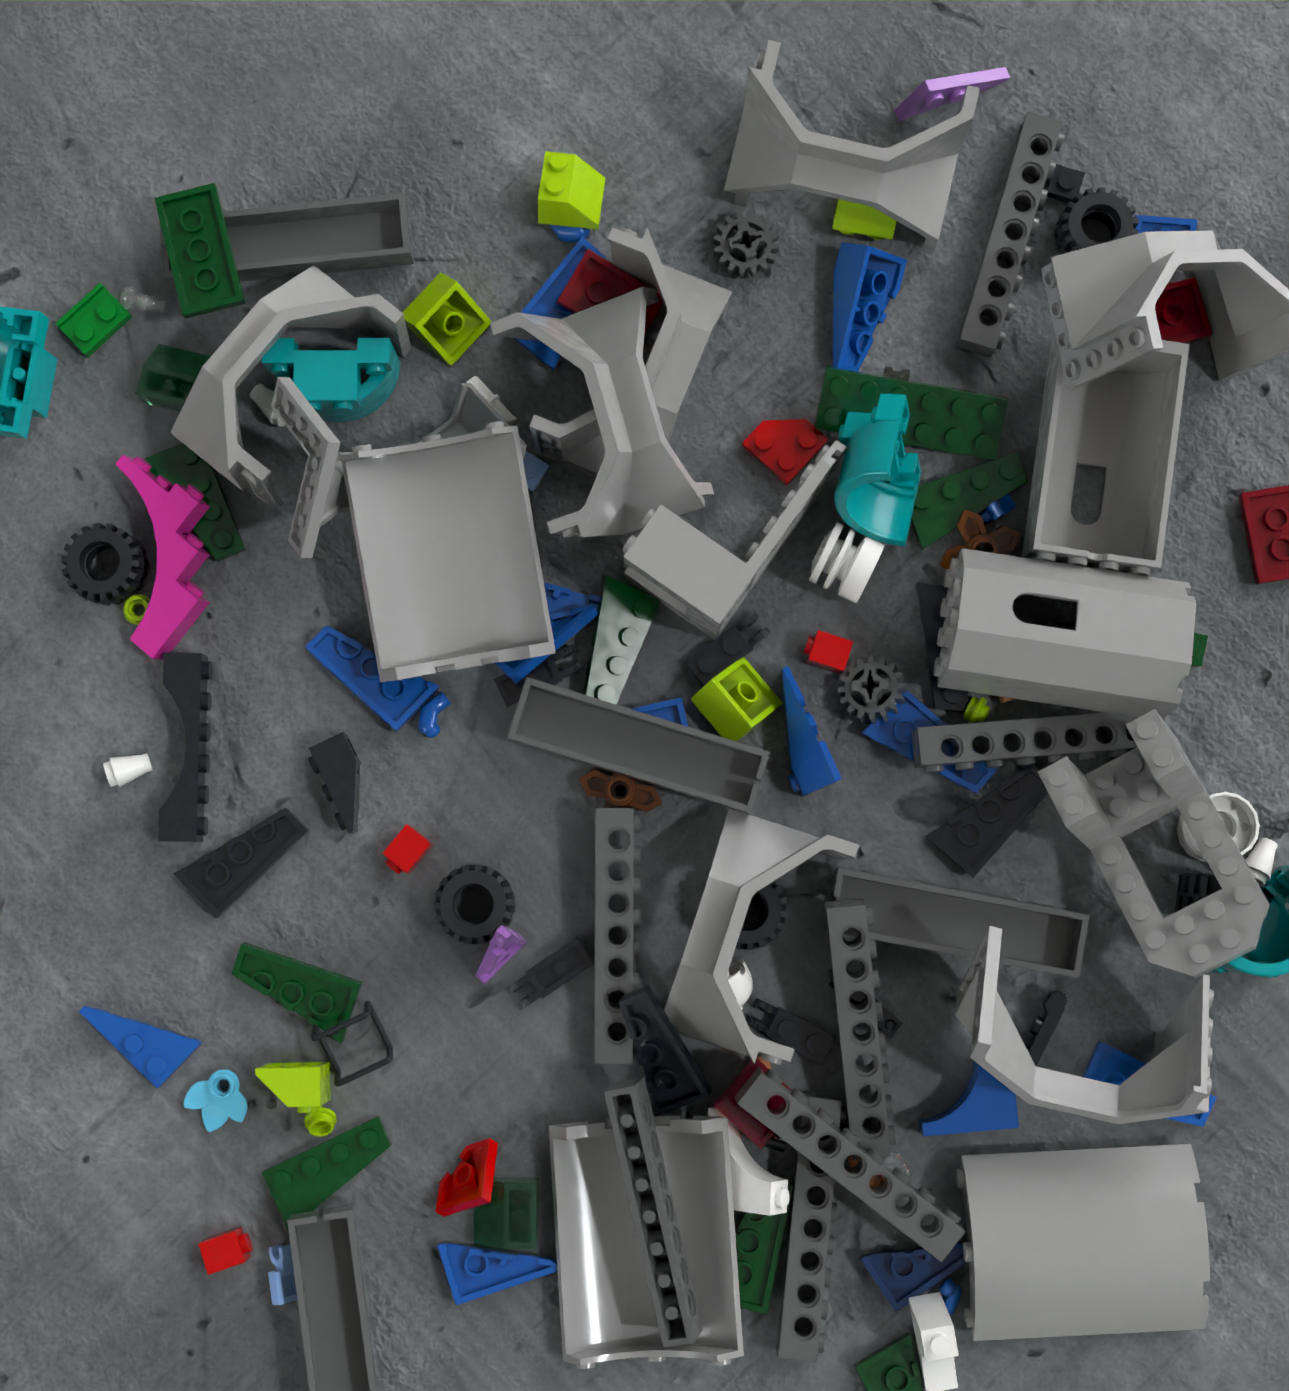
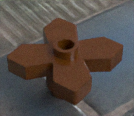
[940,510,1021,569]
[579,770,662,812]

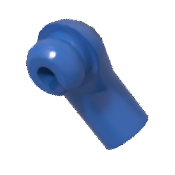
[549,225,590,243]
[418,692,451,738]
[939,1279,962,1316]

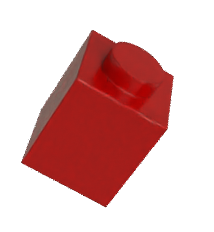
[803,630,854,674]
[382,824,434,874]
[198,1226,253,1275]

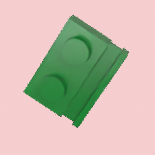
[55,283,133,357]

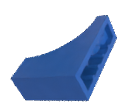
[918,1061,1019,1136]

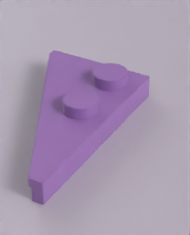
[894,67,1010,121]
[475,925,527,985]

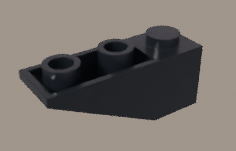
[308,732,361,834]

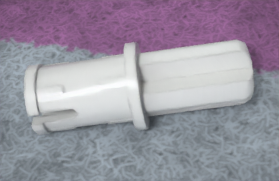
[466,376,517,426]

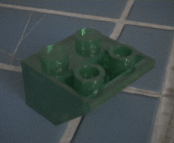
[135,344,211,412]
[474,1177,539,1249]

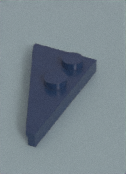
[859,1241,968,1312]

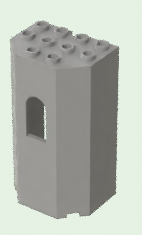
[1022,336,1190,576]
[933,548,1196,719]

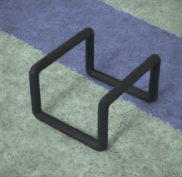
[311,1001,393,1087]

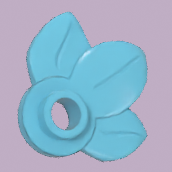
[184,1069,248,1132]

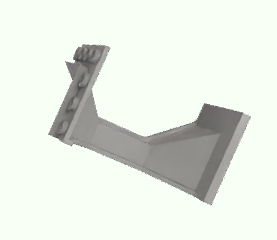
[724,40,980,250]
[529,227,732,478]
[1041,230,1289,391]
[170,265,411,507]
[490,287,714,538]
[271,377,527,558]
[663,808,859,1065]
[955,926,1214,1124]

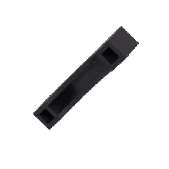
[158,653,213,842]

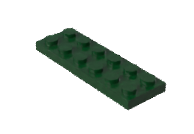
[814,366,1009,460]

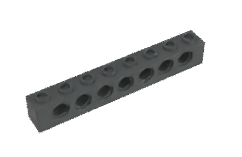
[956,111,1065,357]
[911,713,1165,773]
[595,807,640,1064]
[825,898,896,1160]
[735,1066,966,1262]
[604,1077,703,1348]
[776,1094,847,1363]

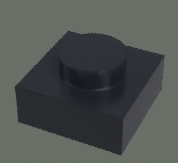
[1047,164,1085,203]

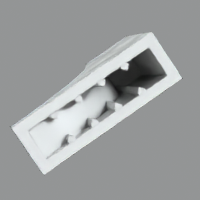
[708,1107,790,1216]
[908,1292,959,1391]

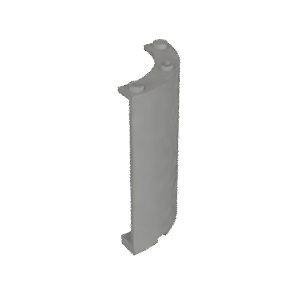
[341,421,556,682]
[549,1115,744,1369]
[955,1144,1210,1341]

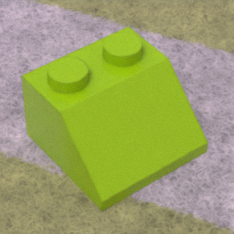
[538,151,605,230]
[832,199,896,240]
[402,272,492,366]
[691,657,783,742]
[255,1062,331,1113]

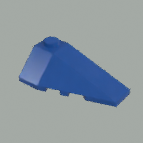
[833,242,907,371]
[780,666,842,797]

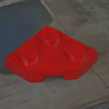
[742,419,829,486]
[435,1138,498,1217]

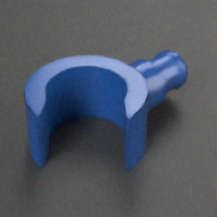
[980,494,1016,524]

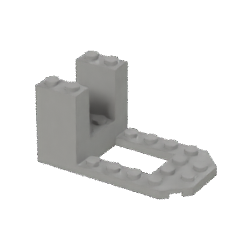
[622,440,847,640]
[1038,709,1270,978]

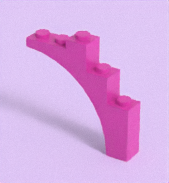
[116,455,210,660]

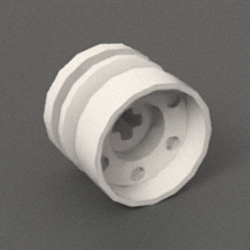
[809,522,885,603]
[1177,792,1260,863]

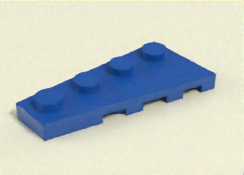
[513,237,606,371]
[305,625,439,733]
[861,690,997,794]
[1082,1041,1217,1127]

